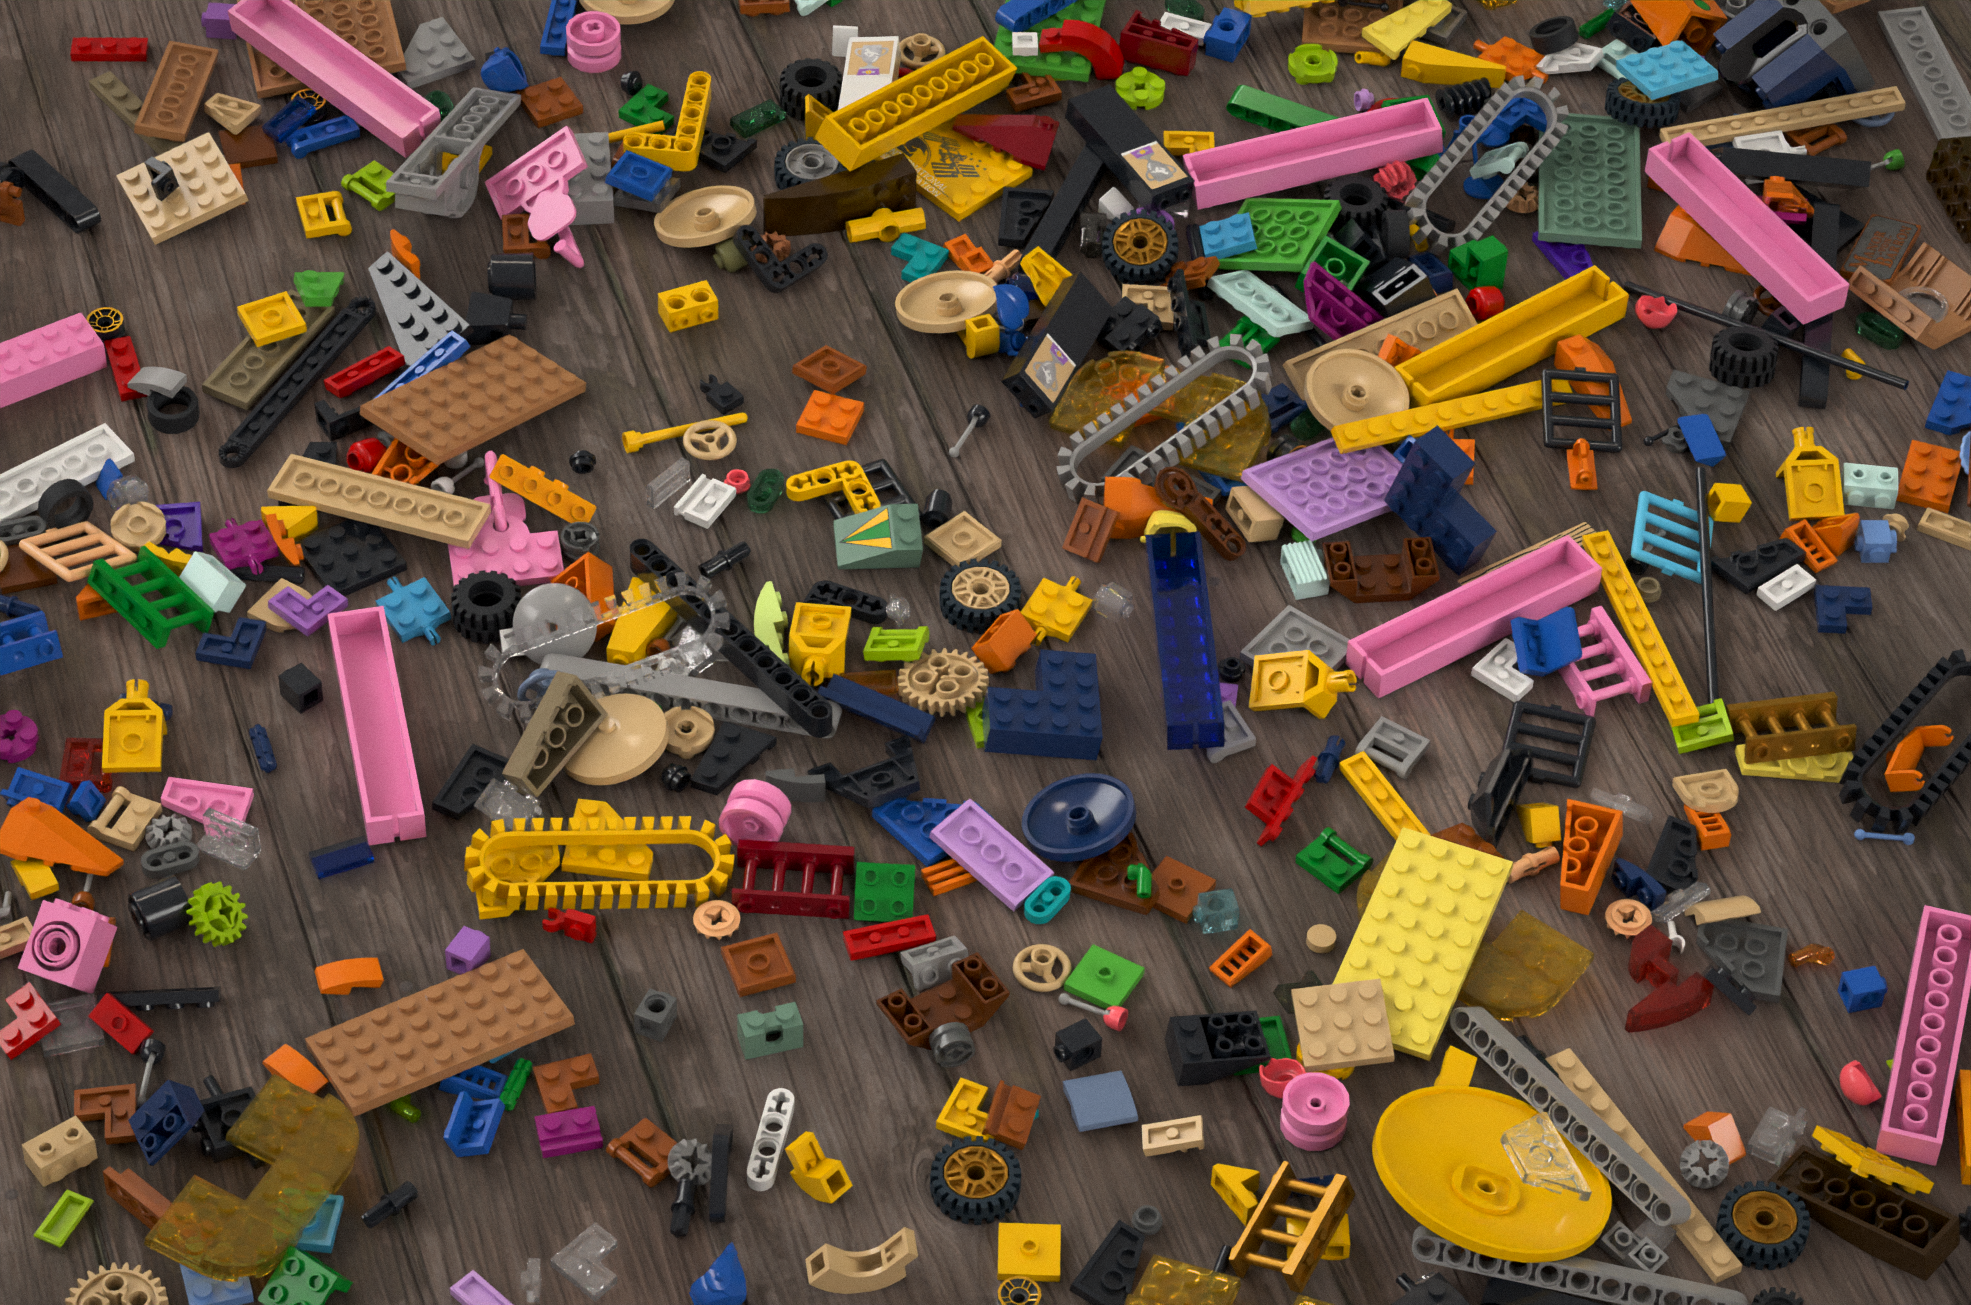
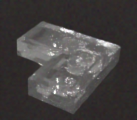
[550,1222,618,1301]

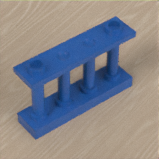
[0,611,63,676]

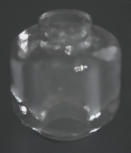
[107,475,149,511]
[1092,582,1135,623]

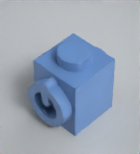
[1854,520,1897,563]

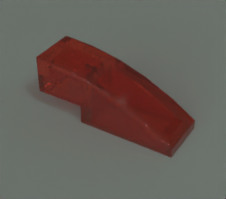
[1625,972,1714,1033]

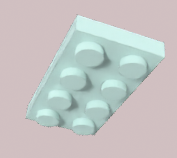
[1207,270,1314,337]

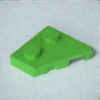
[294,270,345,307]

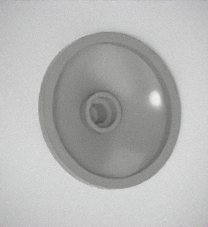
[513,583,597,664]

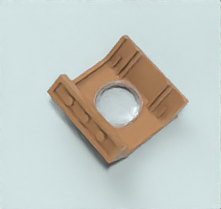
[1848,242,1971,350]

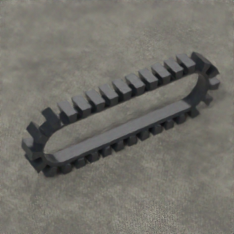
[1839,649,1971,834]

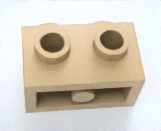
[1225,486,1284,542]
[22,1116,98,1187]

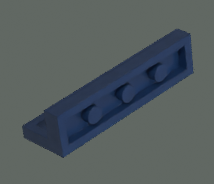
[818,674,936,744]

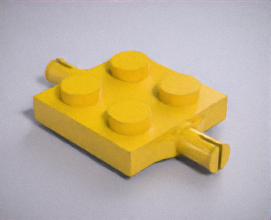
[1021,576,1093,646]

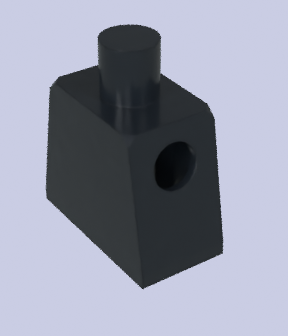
[466,292,527,345]

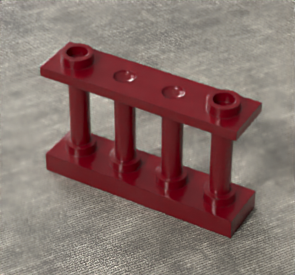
[732,839,855,919]

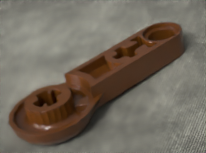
[1154,466,1246,561]

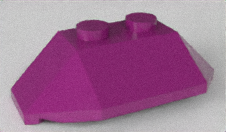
[1303,261,1385,340]

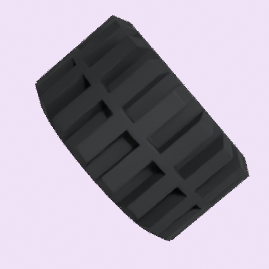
[780,58,843,121]
[1324,175,1388,235]
[1709,326,1779,389]
[451,570,522,644]

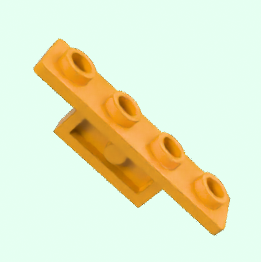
[489,454,597,523]

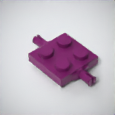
[209,518,279,575]

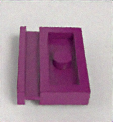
[534,1106,603,1158]

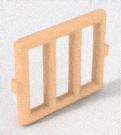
[19,521,137,582]

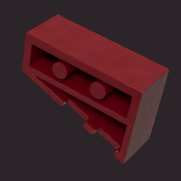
[1119,9,1199,76]

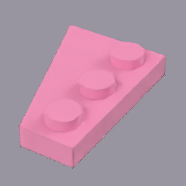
[161,777,254,839]

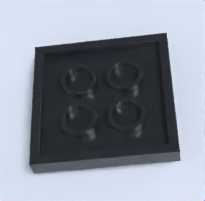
[295,519,407,596]

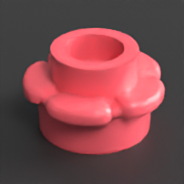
[724,469,750,494]

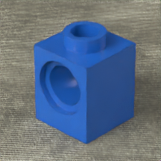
[1838,966,1888,1013]

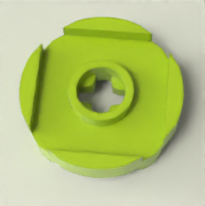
[1288,44,1338,85]
[1115,67,1165,110]

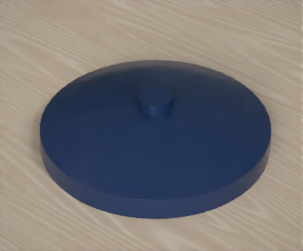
[1021,773,1137,862]

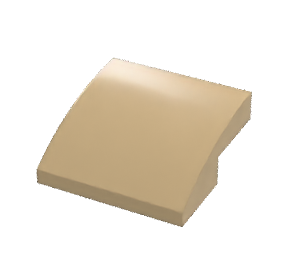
[1683,895,1761,925]

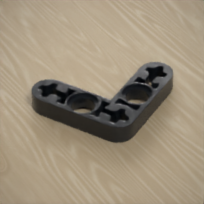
[733,225,828,293]
[789,580,888,634]
[709,1124,733,1223]

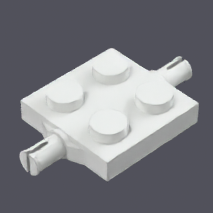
[1732,130,1807,185]

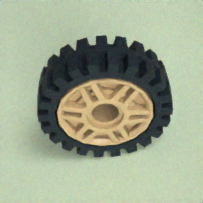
[939,558,1021,634]

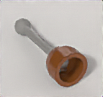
[646,614,686,663]
[71,873,95,911]

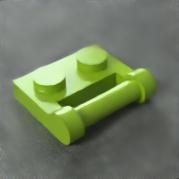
[341,160,395,211]
[863,626,929,662]
[1668,698,1734,754]

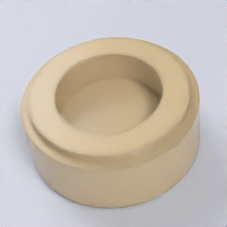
[1306,924,1336,953]

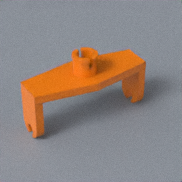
[1884,725,1954,792]

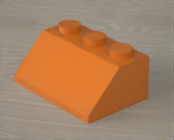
[550,552,616,642]

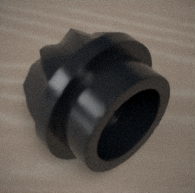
[661,763,691,792]

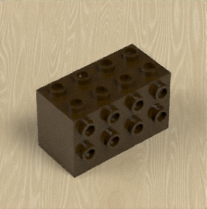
[1926,136,1971,244]

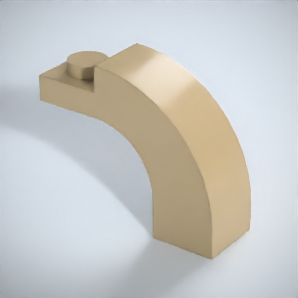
[805,1227,918,1294]

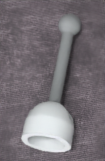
[431,457,484,494]

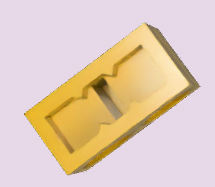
[658,280,718,332]

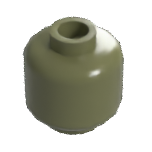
[713,236,752,273]

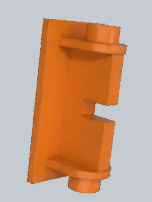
[1566,438,1598,490]

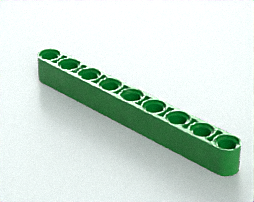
[1226,85,1440,181]

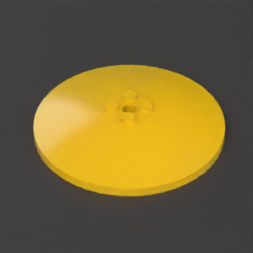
[1372,1085,1612,1263]

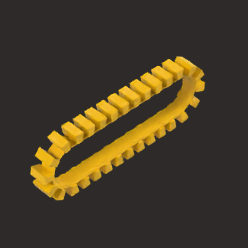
[464,816,734,910]

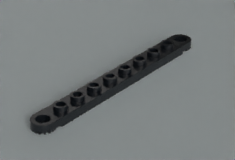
[219,296,376,468]

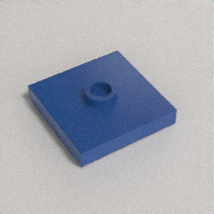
[605,150,673,202]

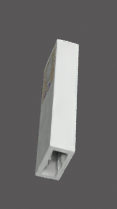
[838,36,901,110]

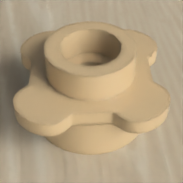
[1883,514,1909,542]

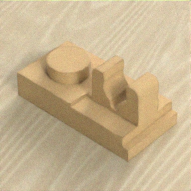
[1142,1115,1204,1157]

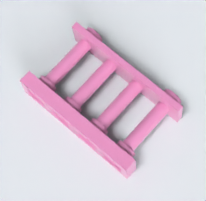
[1558,606,1652,717]

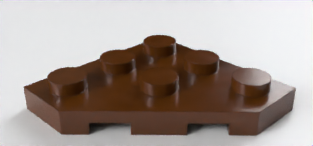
[1069,832,1160,916]

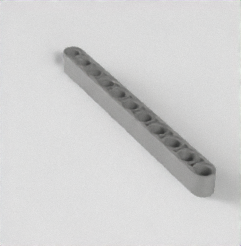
[540,653,842,738]
[1450,1006,1691,1226]
[1412,1225,1748,1305]

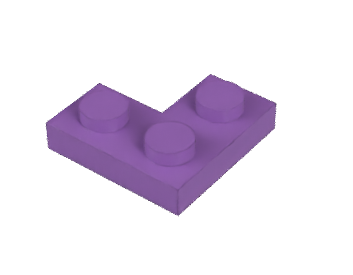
[268,585,348,637]

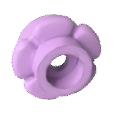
[1354,89,1374,112]

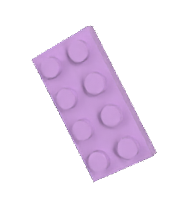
[929,799,1054,912]

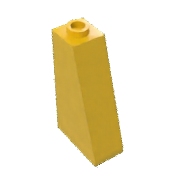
[607,577,678,667]

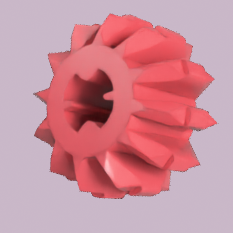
[1373,160,1417,200]

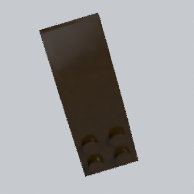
[763,153,917,237]
[1768,1145,1960,1281]

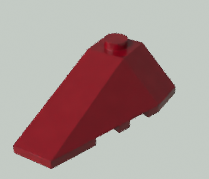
[952,114,1060,171]

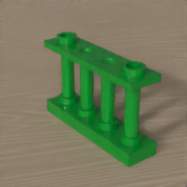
[87,546,215,649]

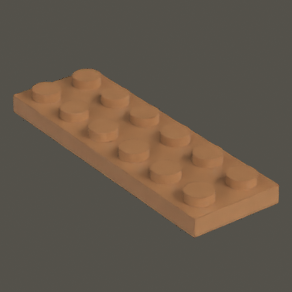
[134,41,219,142]

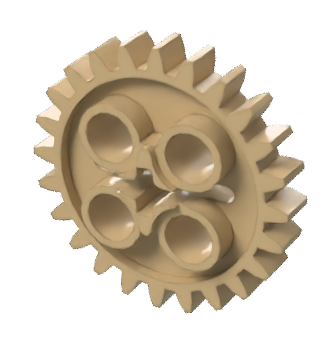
[898,648,989,717]
[65,1262,169,1305]

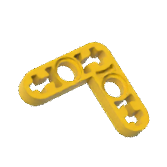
[786,460,881,514]

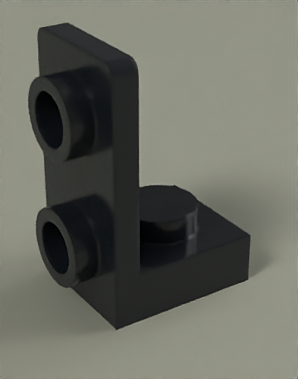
[314,400,374,442]

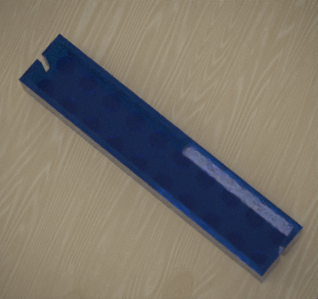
[1145,532,1224,750]

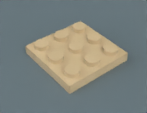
[1291,979,1394,1072]

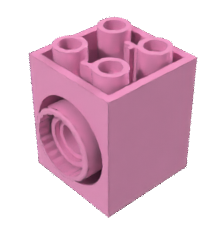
[18,898,117,995]

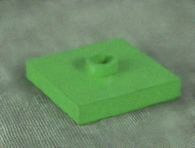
[1064,944,1145,1009]

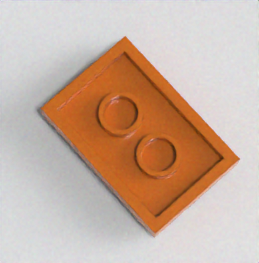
[1896,440,1961,513]

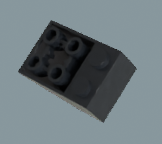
[1356,257,1437,318]
[1164,1010,1271,1086]

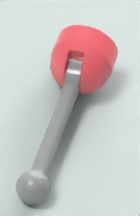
[1058,993,1128,1032]

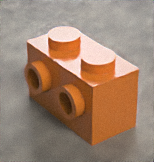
[971,609,1037,674]

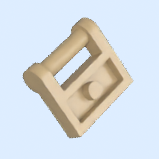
[87,786,163,852]

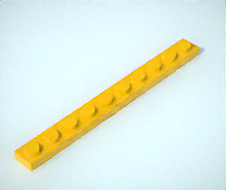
[1331,379,1573,454]
[1582,530,1699,727]

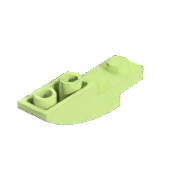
[754,581,790,667]

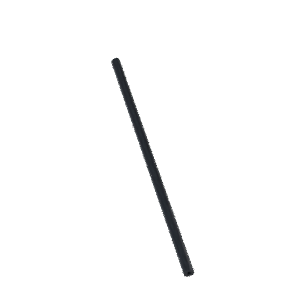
[1624,281,1909,390]
[1695,467,1719,716]

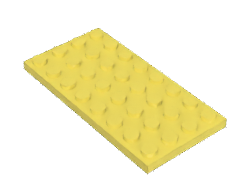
[1333,827,1513,1061]

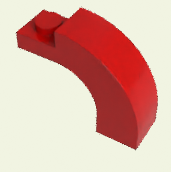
[1038,20,1125,80]

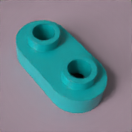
[1024,876,1071,924]

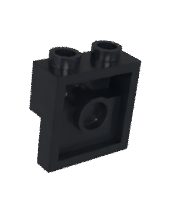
[1605,0,1658,53]
[1095,296,1163,363]
[191,1086,274,1163]

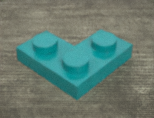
[891,233,949,283]

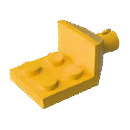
[1776,427,1845,521]
[789,602,852,686]
[1249,650,1357,719]
[102,679,167,773]

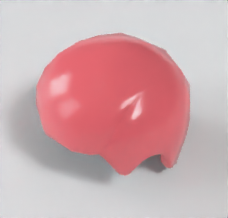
[1635,295,1678,329]
[1259,1058,1306,1099]
[1840,1060,1882,1106]

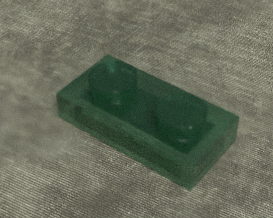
[730,99,785,139]

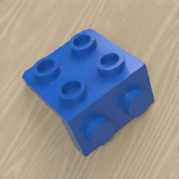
[1510,607,1582,677]

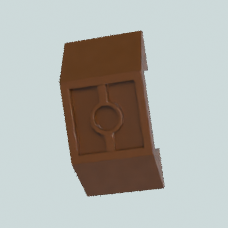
[1322,537,1440,604]
[876,952,1010,1050]

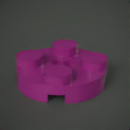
[0,710,39,763]

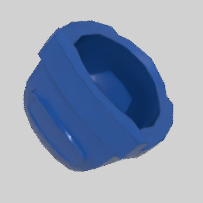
[480,47,529,93]
[689,1242,746,1305]

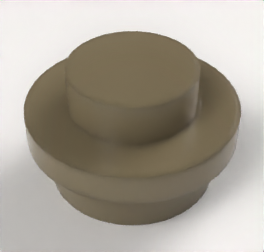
[1635,577,1662,603]

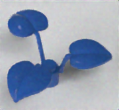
[1437,115,1510,199]
[993,284,1029,407]

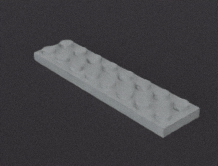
[1876,6,1971,141]

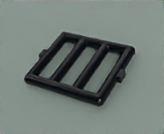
[1541,367,1622,453]
[817,459,923,521]
[1501,701,1596,788]

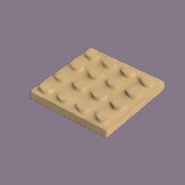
[116,132,249,245]

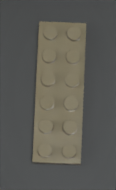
[202,289,335,411]

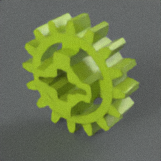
[187,882,248,947]

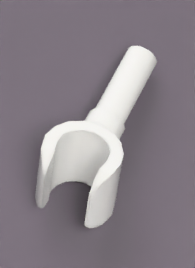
[1665,921,1685,954]

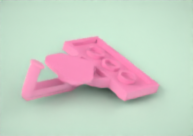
[485,126,588,268]
[448,451,564,586]

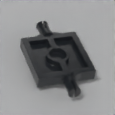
[1391,1272,1470,1305]

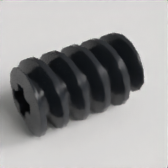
[1435,77,1491,118]

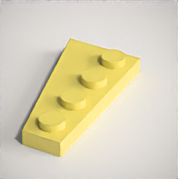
[1362,0,1452,60]
[1735,744,1853,783]

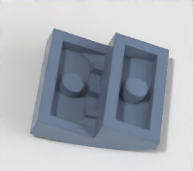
[1063,1070,1138,1132]

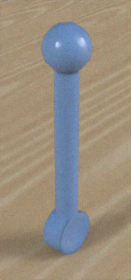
[1854,829,1915,845]

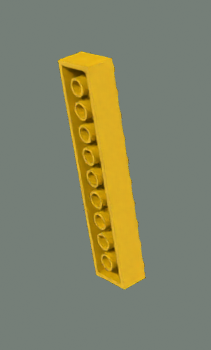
[815,36,1018,172]

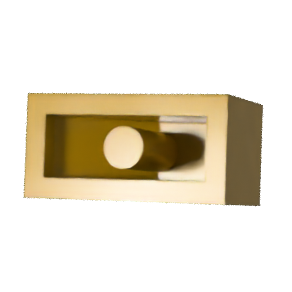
[1516,802,1561,848]

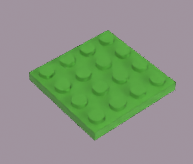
[1217,198,1341,272]

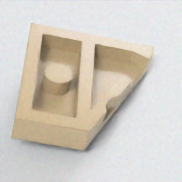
[204,93,261,135]

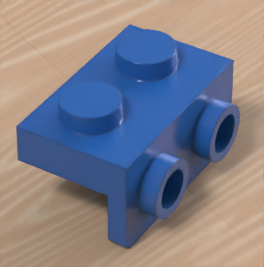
[0,767,73,813]
[444,1091,505,1157]

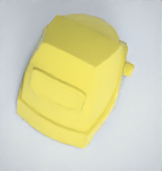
[1140,510,1197,557]

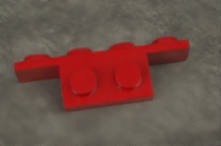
[1245,755,1317,846]

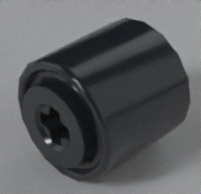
[487,252,537,300]
[128,874,193,941]

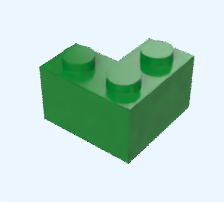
[1447,235,1508,291]

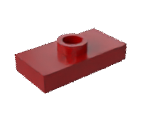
[88,993,154,1055]

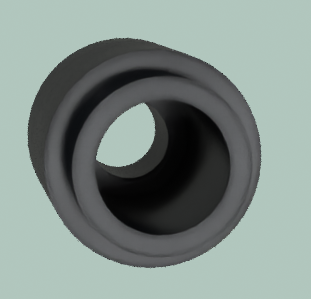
[922,489,953,530]

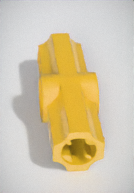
[846,207,926,243]

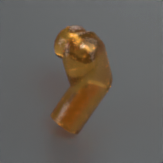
[1788,943,1835,967]

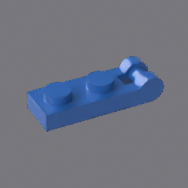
[284,115,360,159]

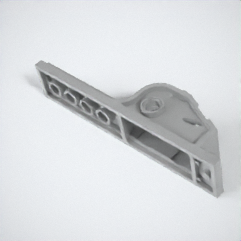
[386,87,521,218]

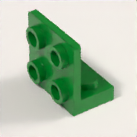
[854,862,916,922]
[258,1245,353,1305]

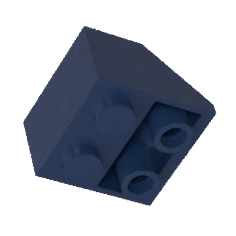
[128,1079,205,1166]

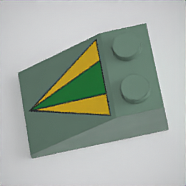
[833,504,923,569]

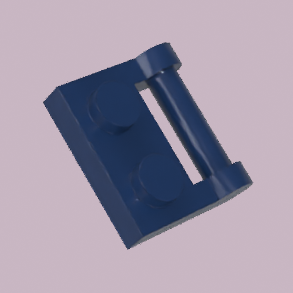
[1244,383,1312,436]

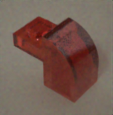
[1628,924,1679,995]

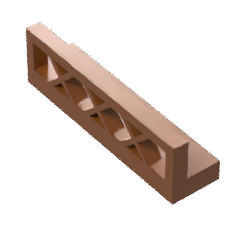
[103,1166,214,1257]

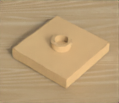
[924,511,1002,567]

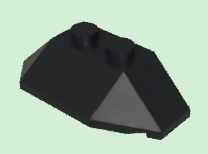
[1468,748,1534,848]

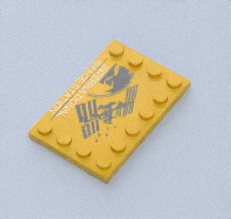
[874,116,1033,222]

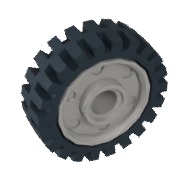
[774,137,848,190]

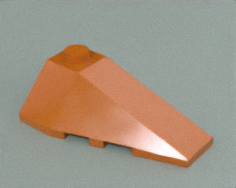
[1654,204,1752,276]
[372,438,440,485]
[0,797,124,877]

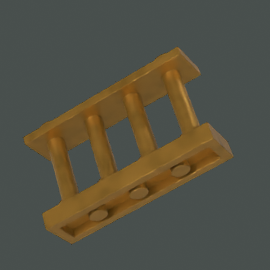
[1726,692,1857,764]
[1228,1161,1356,1293]

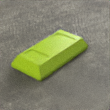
[34,1189,94,1248]

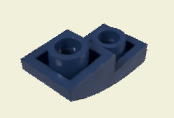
[1611,858,1666,914]

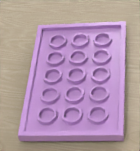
[1241,437,1403,541]

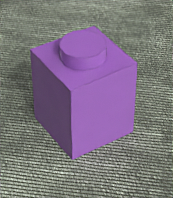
[201,2,237,39]
[445,926,491,975]

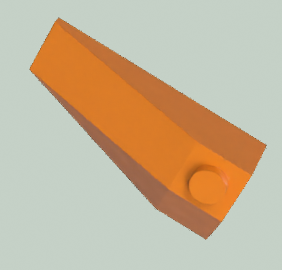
[1762,176,1814,218]
[1554,334,1632,431]
[1103,477,1213,539]

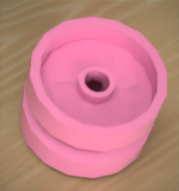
[566,11,621,73]
[719,779,791,846]
[1280,1072,1350,1151]

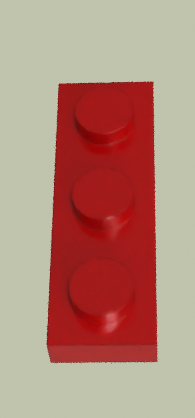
[70,37,149,62]
[104,336,148,402]
[324,346,406,398]
[843,914,936,961]

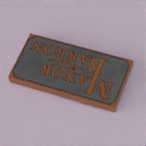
[1840,214,1921,287]

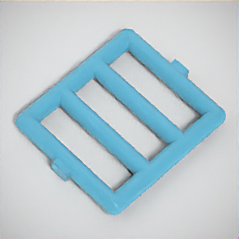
[1631,491,1714,584]

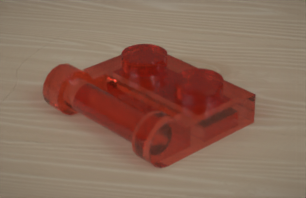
[59,738,113,793]

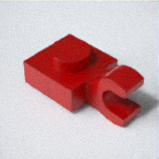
[542,908,596,943]

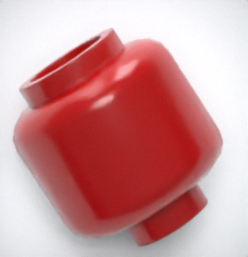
[1465,286,1505,321]
[347,438,387,474]

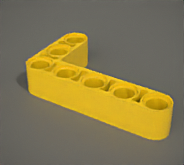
[623,71,711,171]

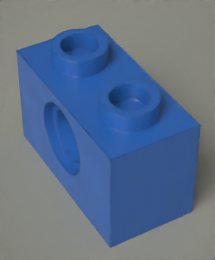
[1203,7,1252,63]

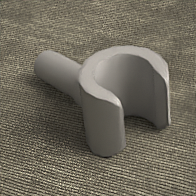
[0,891,13,926]

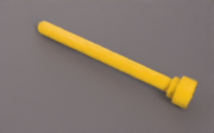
[622,413,748,453]

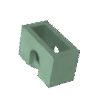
[737,1002,803,1060]

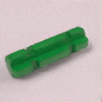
[1578,8,1615,39]
[499,1058,532,1111]

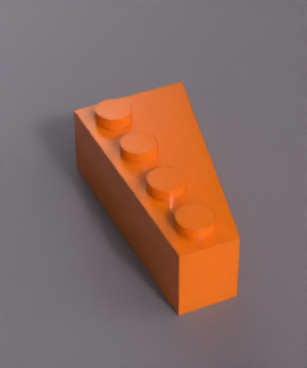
[1560,799,1623,915]

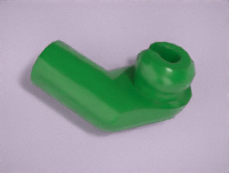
[1128,863,1152,899]

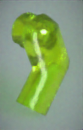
[390,1094,421,1123]

